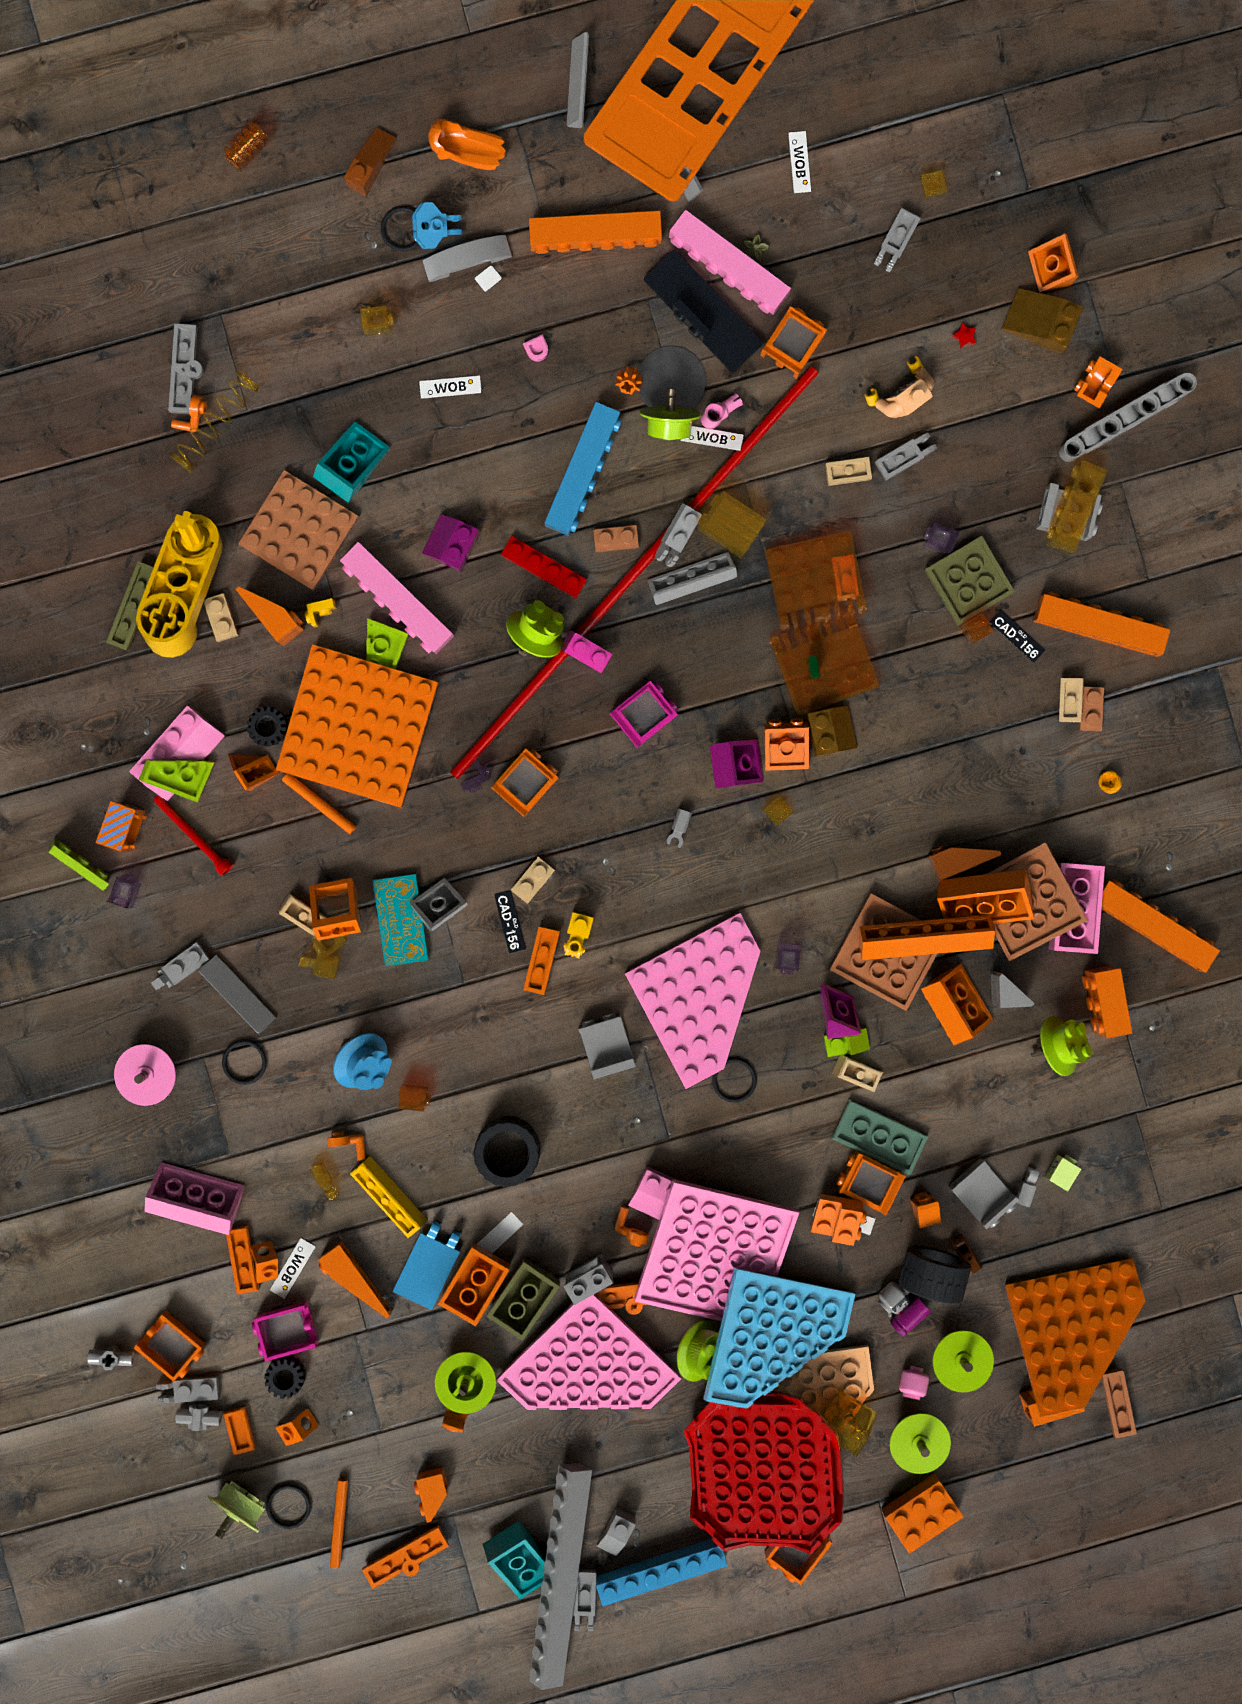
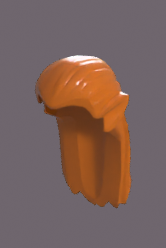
[428,118,506,170]

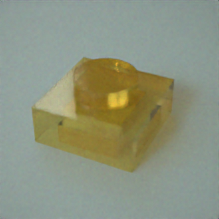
[920,170,947,199]
[762,796,793,827]

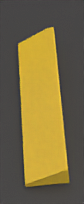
[350,1157,427,1238]

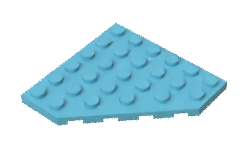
[703,1268,855,1409]

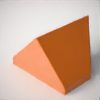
[228,754,279,791]

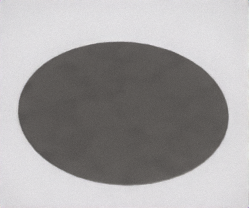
[638,346,706,409]

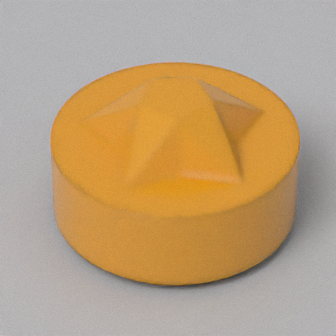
[1098,771,1122,794]

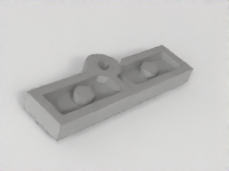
[168,324,204,414]

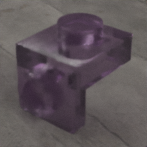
[461,761,490,794]

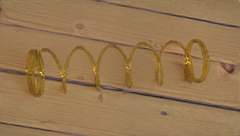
[169,371,260,473]

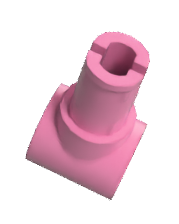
[701,393,743,429]

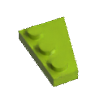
[366,618,409,669]
[138,759,215,803]
[49,837,109,891]

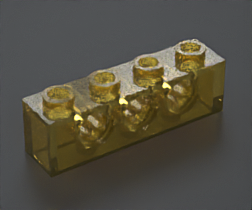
[1046,460,1108,555]

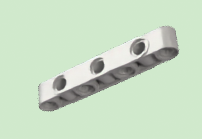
[1059,373,1197,462]

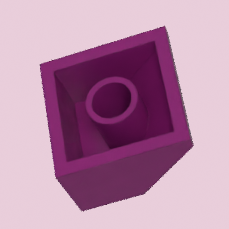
[422,514,480,572]
[710,739,763,788]

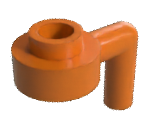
[171,394,207,432]
[327,1131,366,1161]
[614,1206,649,1247]

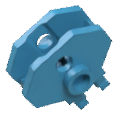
[412,202,462,249]

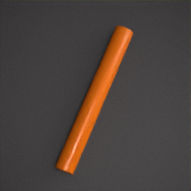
[282,773,357,834]
[330,1478,348,1568]

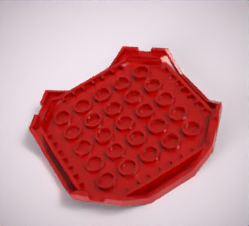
[683,1392,844,1555]

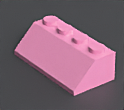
[129,706,225,801]
[1048,863,1105,954]
[145,1162,245,1235]
[628,1166,677,1220]

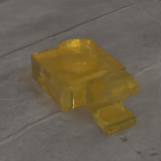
[299,953,339,979]

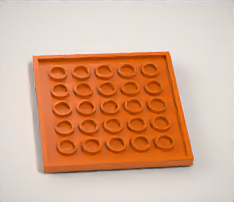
[276,644,439,808]

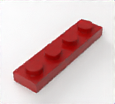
[501,536,587,599]

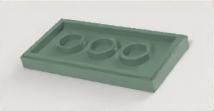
[831,1099,929,1175]

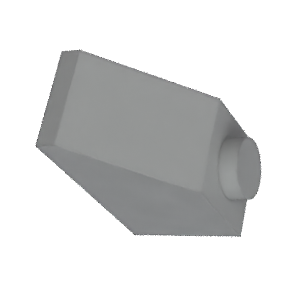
[597,1506,636,1556]

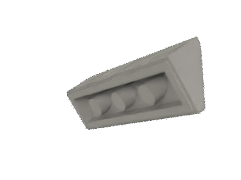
[567,32,589,128]
[647,552,737,605]
[198,955,276,1034]

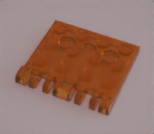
[765,530,868,631]
[769,610,880,717]

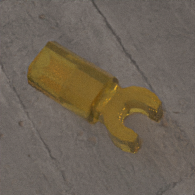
[309,1162,339,1201]

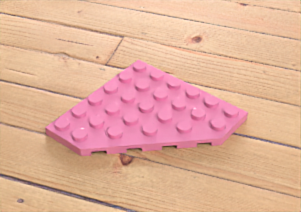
[625,913,760,1089]
[496,1294,681,1410]

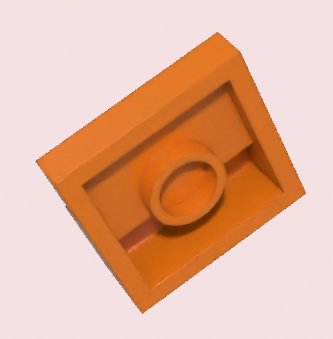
[764,718,809,771]
[811,1194,866,1246]

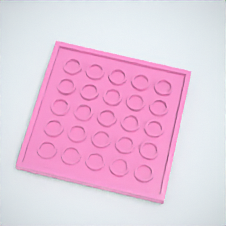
[634,1179,799,1321]

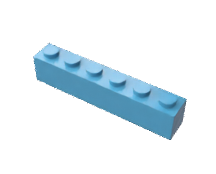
[545,402,622,536]
[596,1539,728,1606]

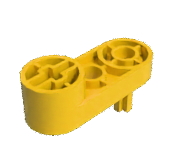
[136,511,223,658]

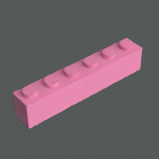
[669,210,791,315]
[340,542,454,654]

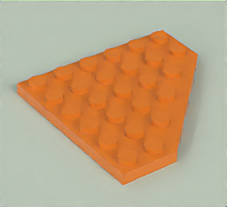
[1005,1258,1145,1418]

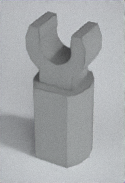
[667,809,692,848]
[1017,1167,1039,1207]

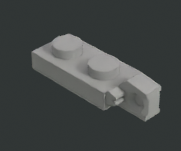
[151,942,211,990]

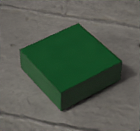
[806,655,820,680]

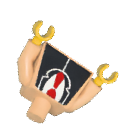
[864,356,934,418]

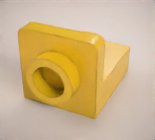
[304,598,337,628]

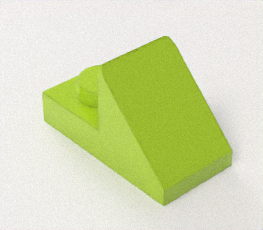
[823,1028,870,1057]

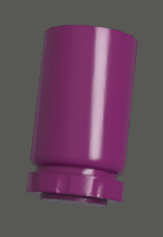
[889,1296,931,1337]

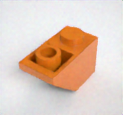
[910,1192,941,1228]
[414,1467,449,1523]

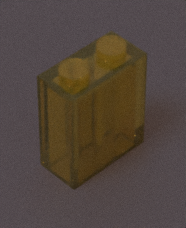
[698,491,767,559]

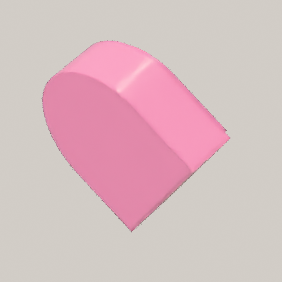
[523,334,548,362]

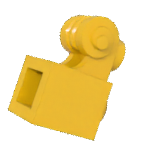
[563,911,594,959]

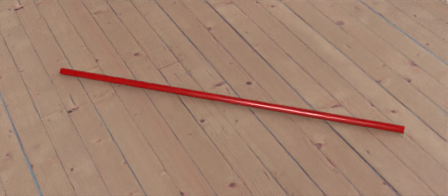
[450,366,819,779]

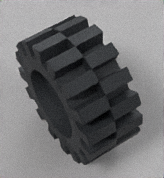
[246,706,288,746]
[264,1355,306,1399]

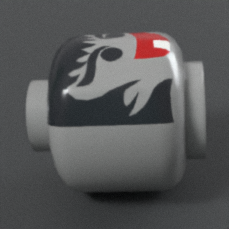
[878,1281,911,1314]

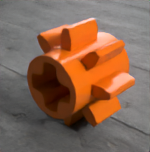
[615,366,643,395]

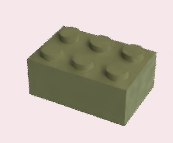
[486,1257,560,1341]

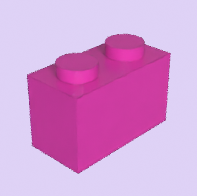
[561,630,612,673]

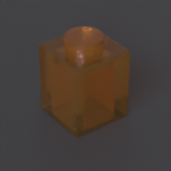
[959,613,994,645]
[398,1084,431,1112]

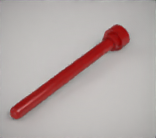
[153,795,234,877]

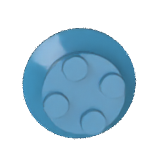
[333,1033,392,1090]

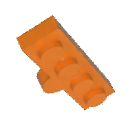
[595,1282,648,1315]
[362,1525,449,1589]

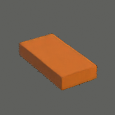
[223,1406,256,1455]

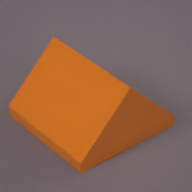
[1028,234,1078,293]

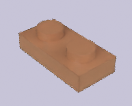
[593,525,639,553]
[1078,687,1104,732]

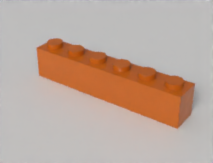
[529,211,662,254]
[1033,592,1170,657]
[1102,879,1220,973]
[859,915,995,960]

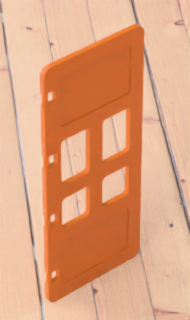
[584,0,815,201]

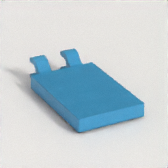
[393,1221,461,1310]

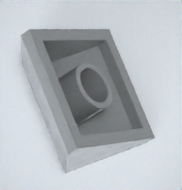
[410,878,468,931]
[991,971,1035,1008]

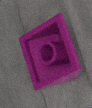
[820,983,861,1039]

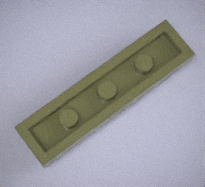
[106,561,154,651]

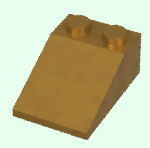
[1001,288,1084,354]

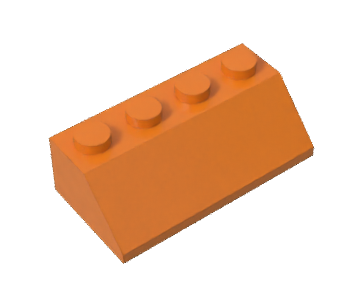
[937,869,1034,924]

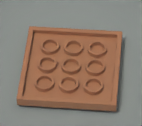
[238,470,359,591]
[987,842,1089,961]
[829,893,937,1011]

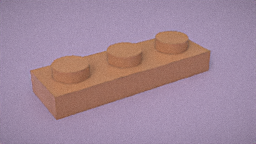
[1101,1368,1137,1439]

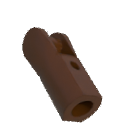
[950,1233,983,1274]

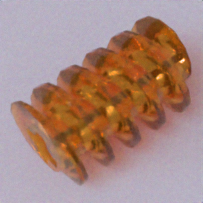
[223,121,270,172]

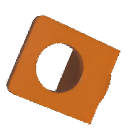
[250,1241,278,1283]
[276,1408,319,1446]
[442,1408,468,1433]

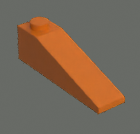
[318,1241,392,1318]

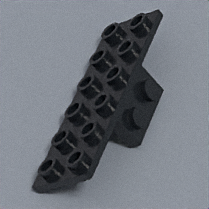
[644,249,763,374]

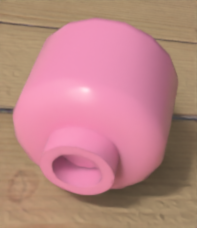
[899,1366,929,1400]

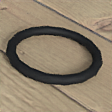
[380,206,425,252]
[222,1040,267,1085]
[712,1058,757,1103]
[266,1484,311,1529]

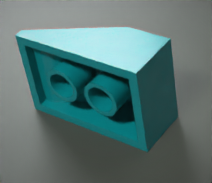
[313,422,390,503]
[483,1521,546,1599]

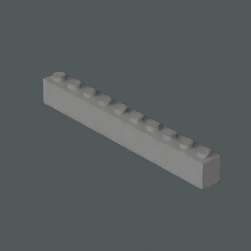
[529,1463,592,1690]

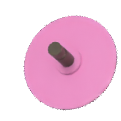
[114,1044,176,1106]

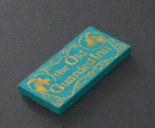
[373,874,429,967]

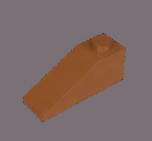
[344,128,396,197]
[928,845,1002,880]

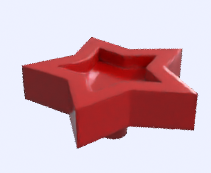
[952,323,976,349]

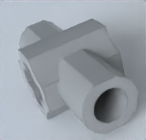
[87,1345,135,1370]
[175,1404,222,1431]

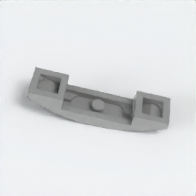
[422,235,512,282]

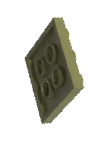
[925,536,1015,626]

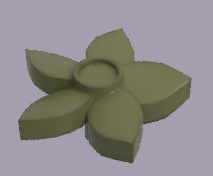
[743,234,769,262]

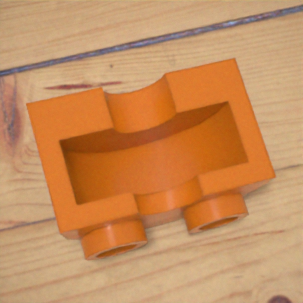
[1074,357,1123,408]

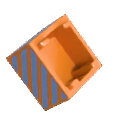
[96,801,147,852]

